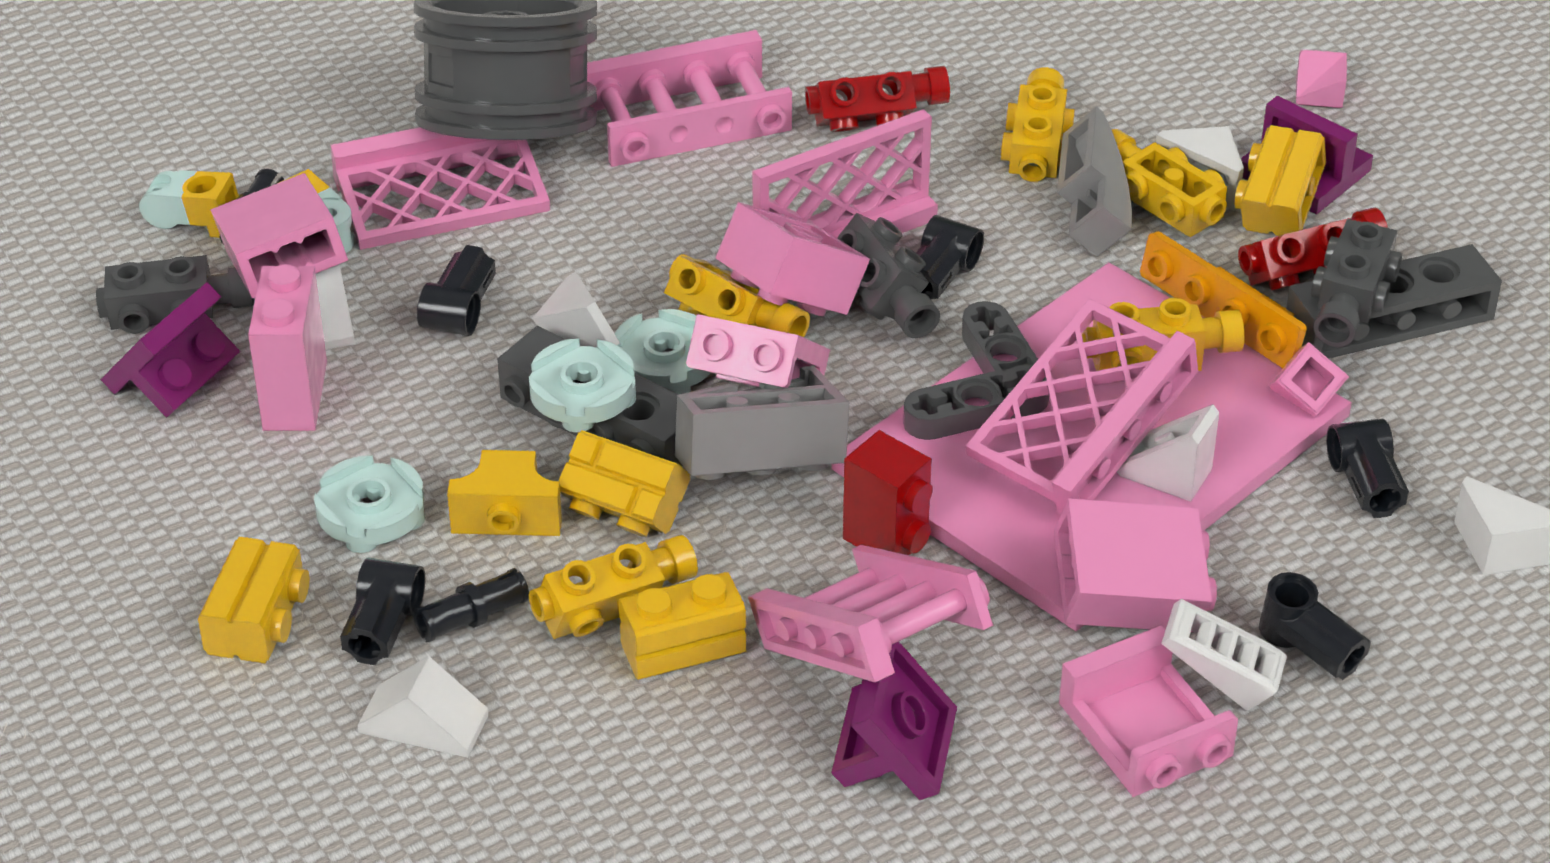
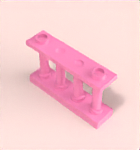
[587,30,792,167]
[748,545,993,682]

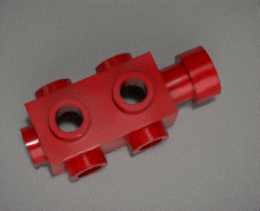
[805,66,950,132]
[1238,207,1388,291]

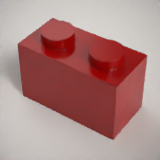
[843,430,933,555]

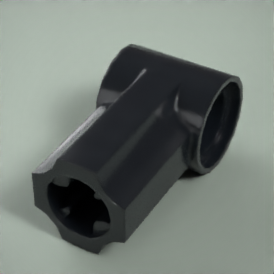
[916,215,984,299]
[417,245,496,336]
[1326,418,1409,518]
[340,557,426,665]
[1259,572,1371,680]

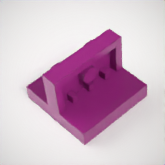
[1241,96,1373,215]
[100,282,241,418]
[831,642,957,800]

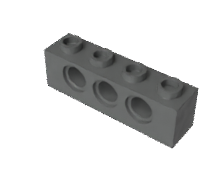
[1286,244,1502,359]
[497,326,683,467]

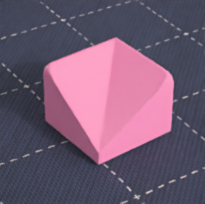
[1296,50,1347,108]
[1268,342,1349,417]

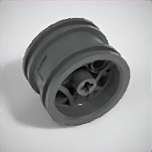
[414,0,597,140]

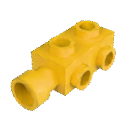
[1001,67,1075,182]
[1112,129,1227,238]
[664,254,810,337]
[1082,298,1244,371]
[529,535,698,640]

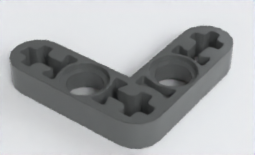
[903,301,1049,440]

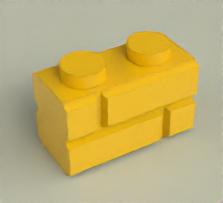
[1234,125,1326,236]
[559,430,691,537]
[198,536,310,664]
[618,572,746,680]

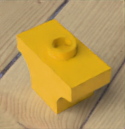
[447,450,562,536]

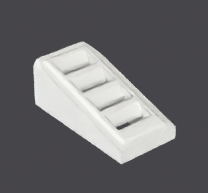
[1161,599,1287,711]

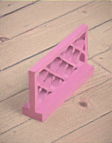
[752,109,938,238]
[331,127,550,250]
[965,298,1198,515]

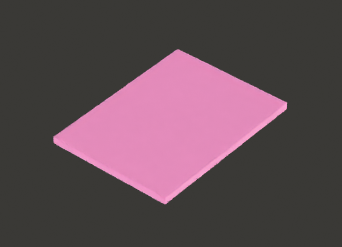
[832,262,1352,631]

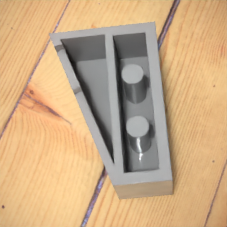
[675,365,850,480]

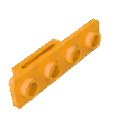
[1140,231,1307,368]

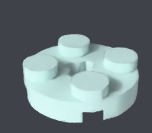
[615,309,711,394]
[529,339,636,433]
[314,455,425,553]

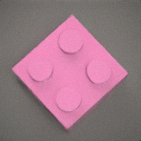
[716,202,870,316]

